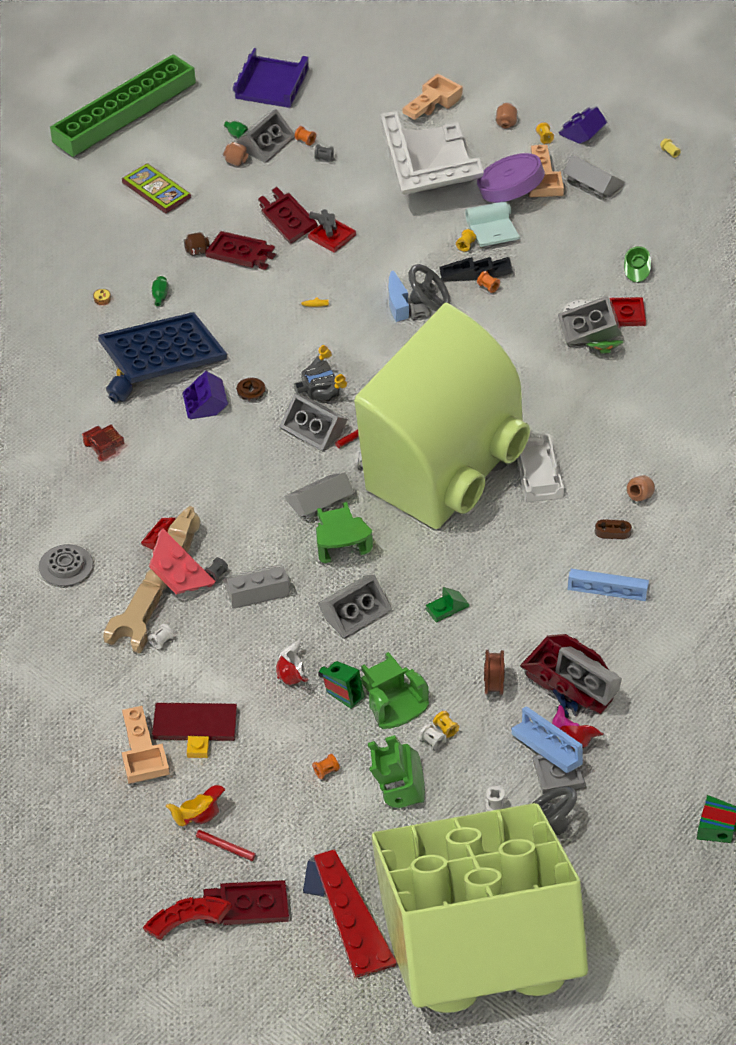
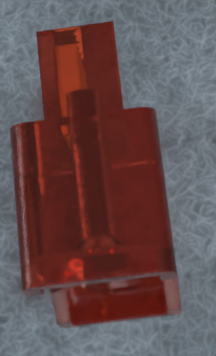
[82,424,125,462]

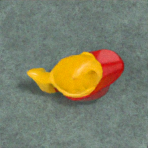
[166,785,225,826]

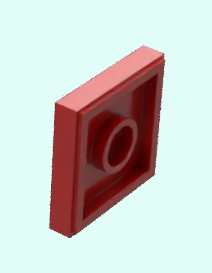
[308,219,356,253]
[610,297,646,327]

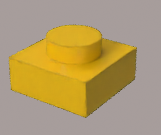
[187,736,209,758]

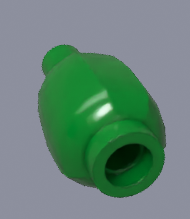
[224,121,249,138]
[152,276,169,306]

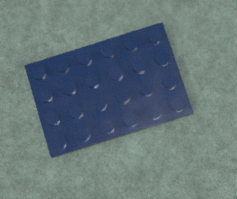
[98,312,227,384]

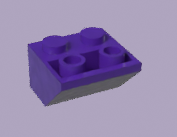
[558,106,607,144]
[182,371,228,420]

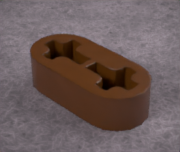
[595,519,632,540]

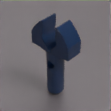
[552,689,578,719]

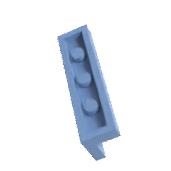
[568,569,649,601]
[511,706,583,773]

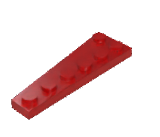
[314,849,397,978]

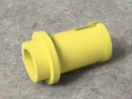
[660,138,681,158]

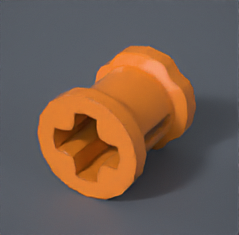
[295,126,316,146]
[477,271,500,293]
[312,754,340,780]

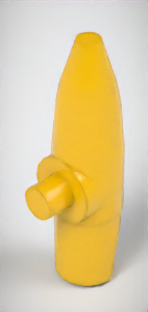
[302,297,329,307]

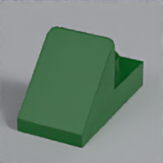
[426,587,470,623]

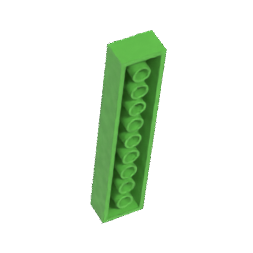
[50,54,196,157]

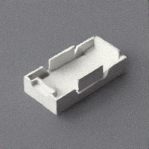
[515,434,564,502]

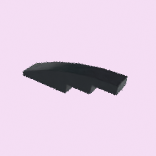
[439,257,513,281]

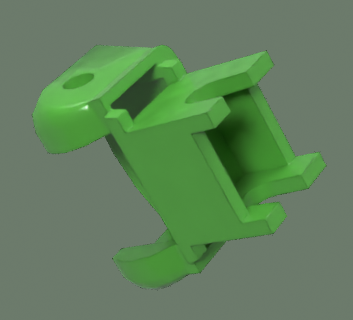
[316,502,373,563]
[361,652,429,729]
[368,735,425,808]

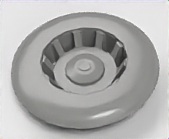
[39,544,93,586]

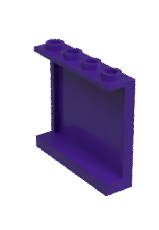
[233,48,309,108]

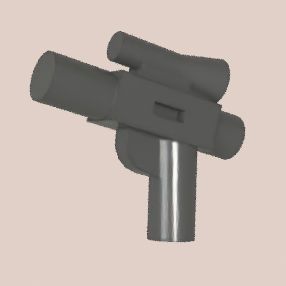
[309,209,337,237]

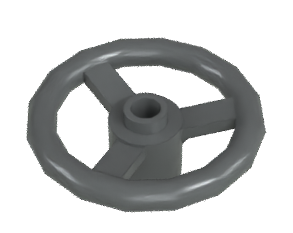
[408,264,450,311]
[533,786,577,835]

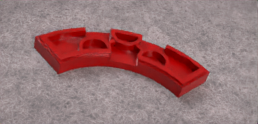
[142,896,232,940]

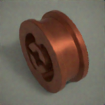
[484,650,505,695]

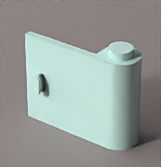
[465,201,520,247]

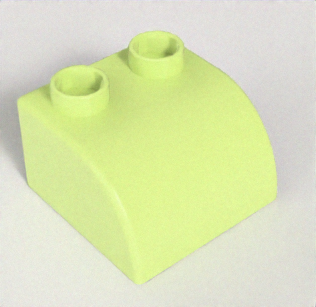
[354,302,530,529]
[372,803,588,1013]

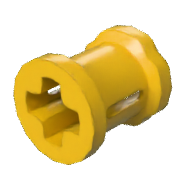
[536,122,554,144]
[456,229,476,252]
[433,711,459,738]

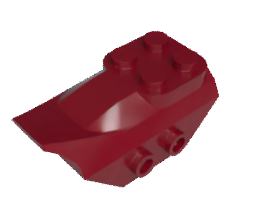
[520,634,614,714]

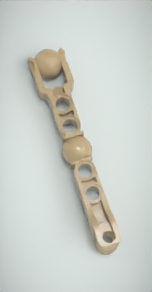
[103,506,201,653]

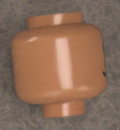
[496,103,518,128]
[223,142,249,166]
[627,475,655,501]

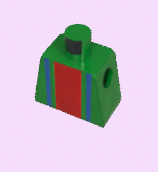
[318,661,365,709]
[696,795,736,843]

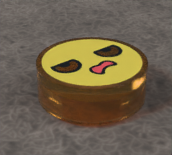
[93,289,111,305]

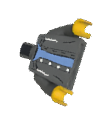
[294,345,347,400]

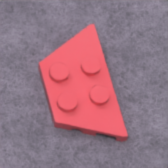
[149,529,216,594]

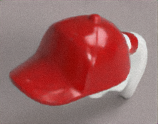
[276,640,309,685]

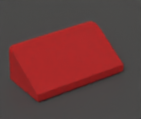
[141,517,176,550]

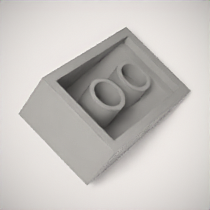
[558,296,622,345]

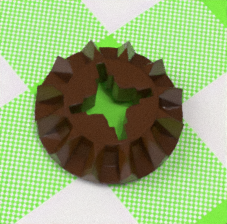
[236,378,266,401]

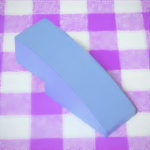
[388,271,409,322]

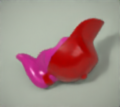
[552,705,604,749]

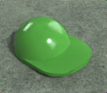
[624,246,651,283]

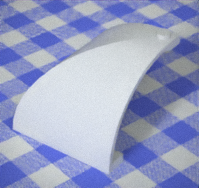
[381,111,484,195]

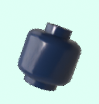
[106,375,133,403]

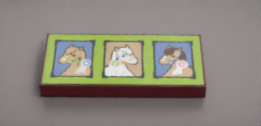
[122,163,191,213]

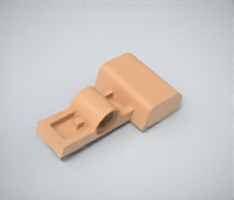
[403,74,463,120]
[528,145,564,198]
[122,706,170,784]

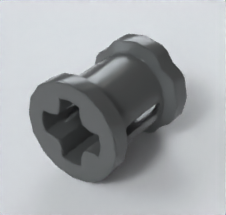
[314,144,334,161]
[204,557,228,583]

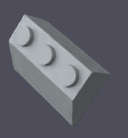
[236,109,295,162]
[563,155,625,197]
[279,393,348,451]
[284,472,354,518]
[223,565,290,609]
[318,575,392,638]
[555,647,622,706]

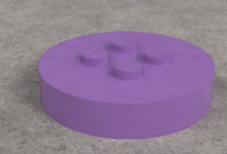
[477,153,545,202]

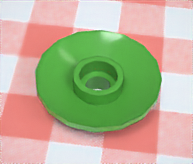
[587,340,623,353]

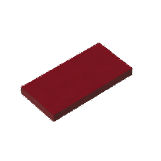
[152,703,237,741]

